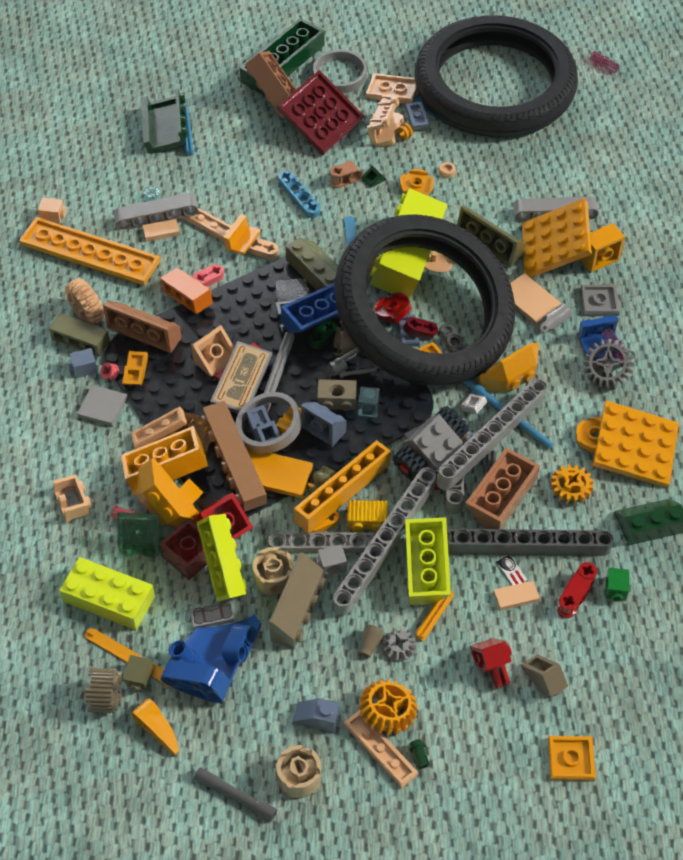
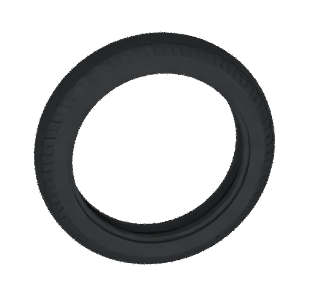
[414,15,578,137]
[334,214,515,386]

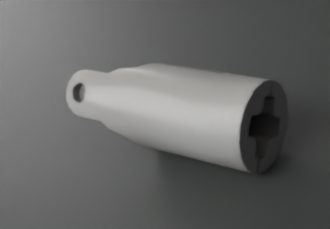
[534,303,572,334]

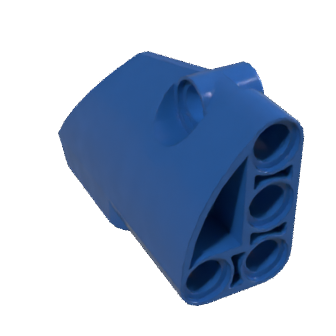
[160,615,262,703]

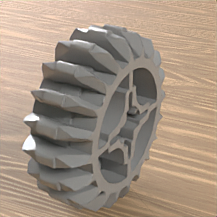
[583,339,635,389]

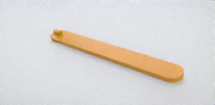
[85,628,172,688]

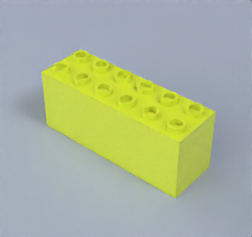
[369,188,448,300]

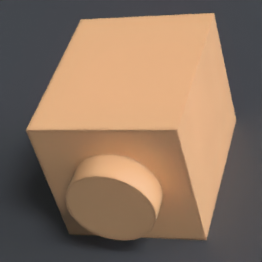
[38,198,67,224]

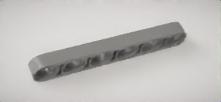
[268,532,387,553]

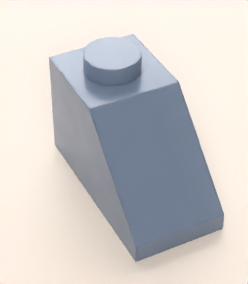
[292,698,340,733]

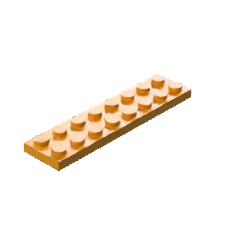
[19,217,160,286]

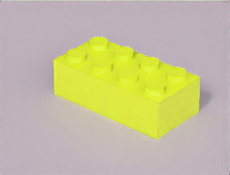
[59,557,155,630]

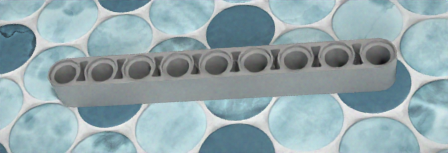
[436,379,547,490]
[333,468,436,615]

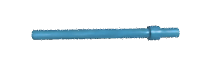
[463,380,554,449]

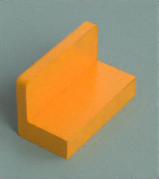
[223,214,261,255]

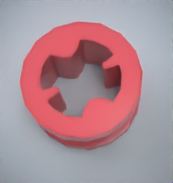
[100,363,119,380]

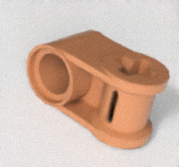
[329,161,362,188]

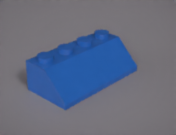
[280,283,339,333]

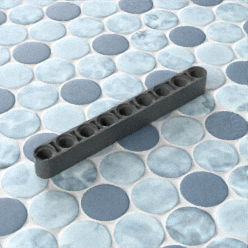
[447,529,614,556]

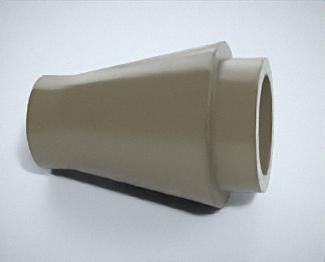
[359,625,383,658]

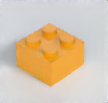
[580,223,625,273]

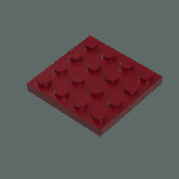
[276,70,365,155]

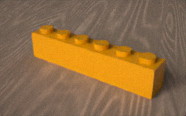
[294,440,391,534]

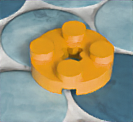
[400,169,434,196]
[575,417,601,453]

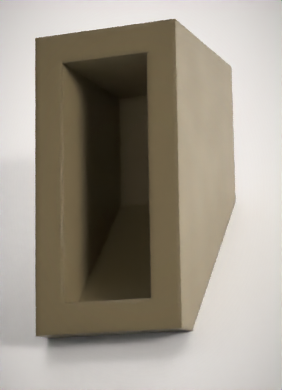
[521,654,568,697]

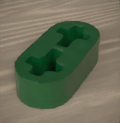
[309,320,337,349]

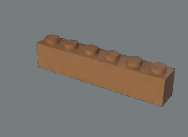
[201,401,267,512]

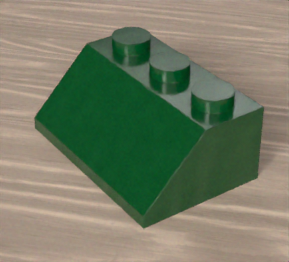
[614,499,683,546]

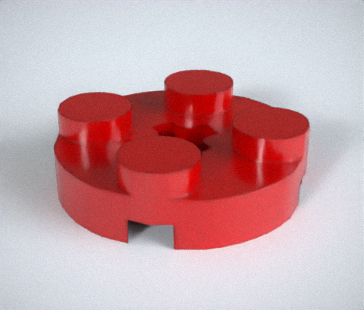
[375,293,412,324]

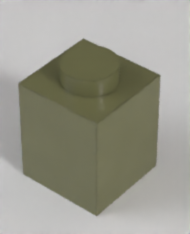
[123,655,155,691]

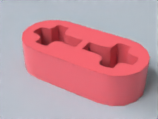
[193,264,224,287]

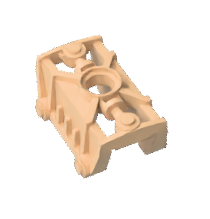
[367,95,405,147]

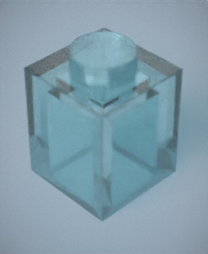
[358,387,380,417]

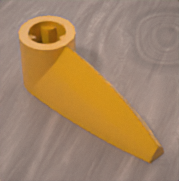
[131,698,179,756]

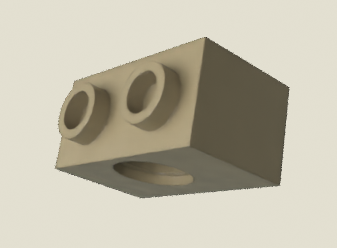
[318,379,356,411]

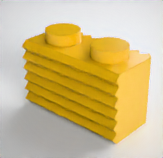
[347,500,388,532]

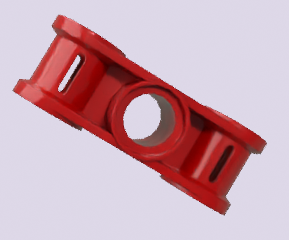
[557,562,597,618]

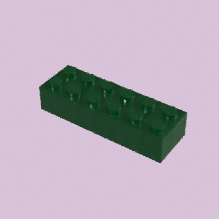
[240,18,325,96]

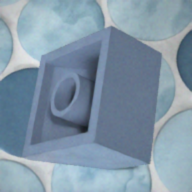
[301,402,346,447]

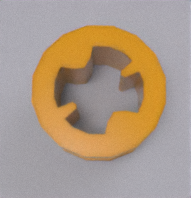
[397,123,413,140]

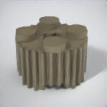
[85,668,123,713]

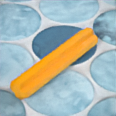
[415,591,454,641]

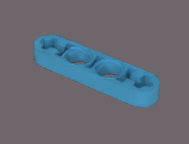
[278,170,320,218]

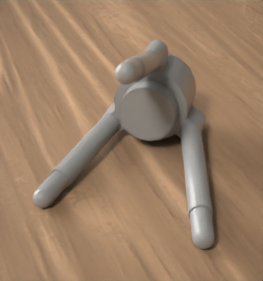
[329,347,377,378]

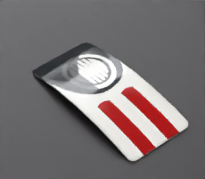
[496,555,527,585]

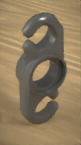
[439,324,465,353]

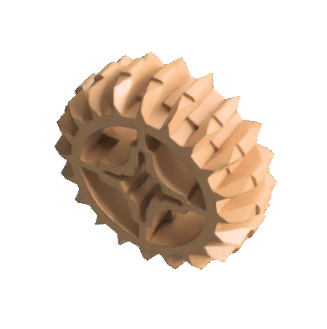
[65,278,105,325]

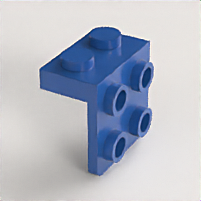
[578,315,623,361]

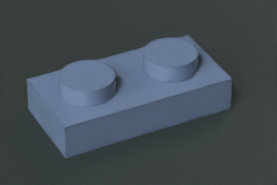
[406,102,429,131]

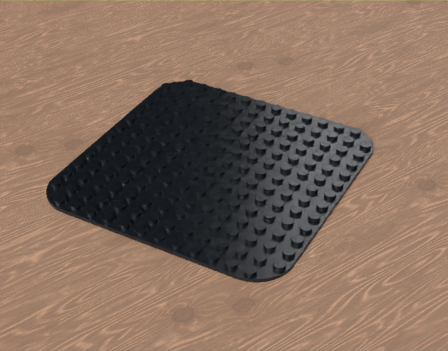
[105,256,433,517]

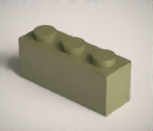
[49,313,110,357]

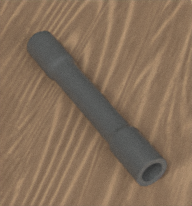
[194,767,278,822]

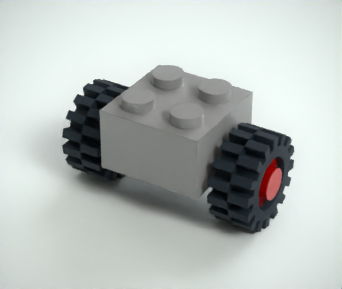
[392,406,469,481]

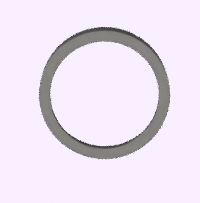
[313,50,367,93]
[236,392,302,453]

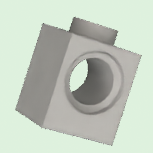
[315,544,347,577]

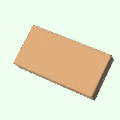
[142,219,180,242]
[493,581,540,611]

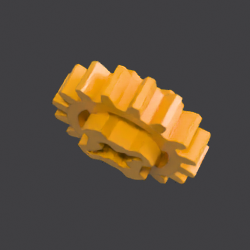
[550,464,594,505]

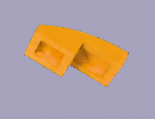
[122,351,148,386]

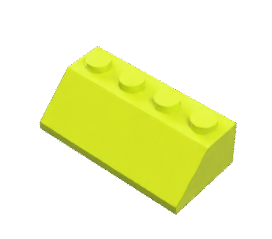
[197,514,247,602]
[405,517,451,605]

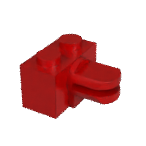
[469,638,512,689]

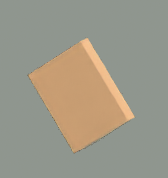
[191,325,235,377]

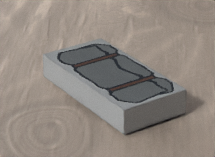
[190,600,235,630]

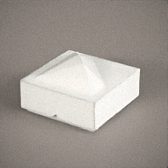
[460,394,487,414]

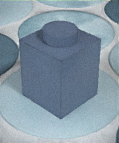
[68,348,98,378]

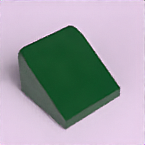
[361,165,387,188]

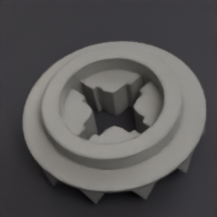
[382,629,416,661]

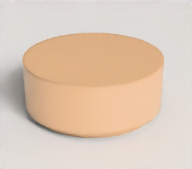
[439,162,456,178]

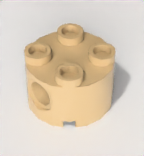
[253,547,294,595]
[276,745,322,798]

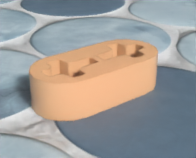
[248,238,279,259]

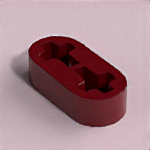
[403,317,438,340]

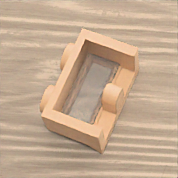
[53,474,91,524]

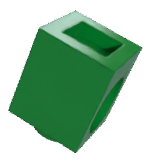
[605,568,629,602]

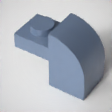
[245,405,280,442]

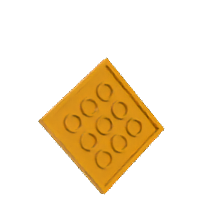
[522,198,592,278]
[592,400,679,488]

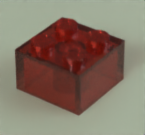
[159,519,207,580]

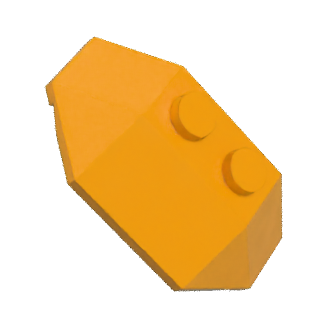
[478,342,539,393]
[136,457,198,529]

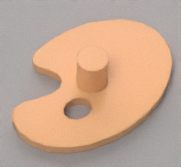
[425,251,453,273]

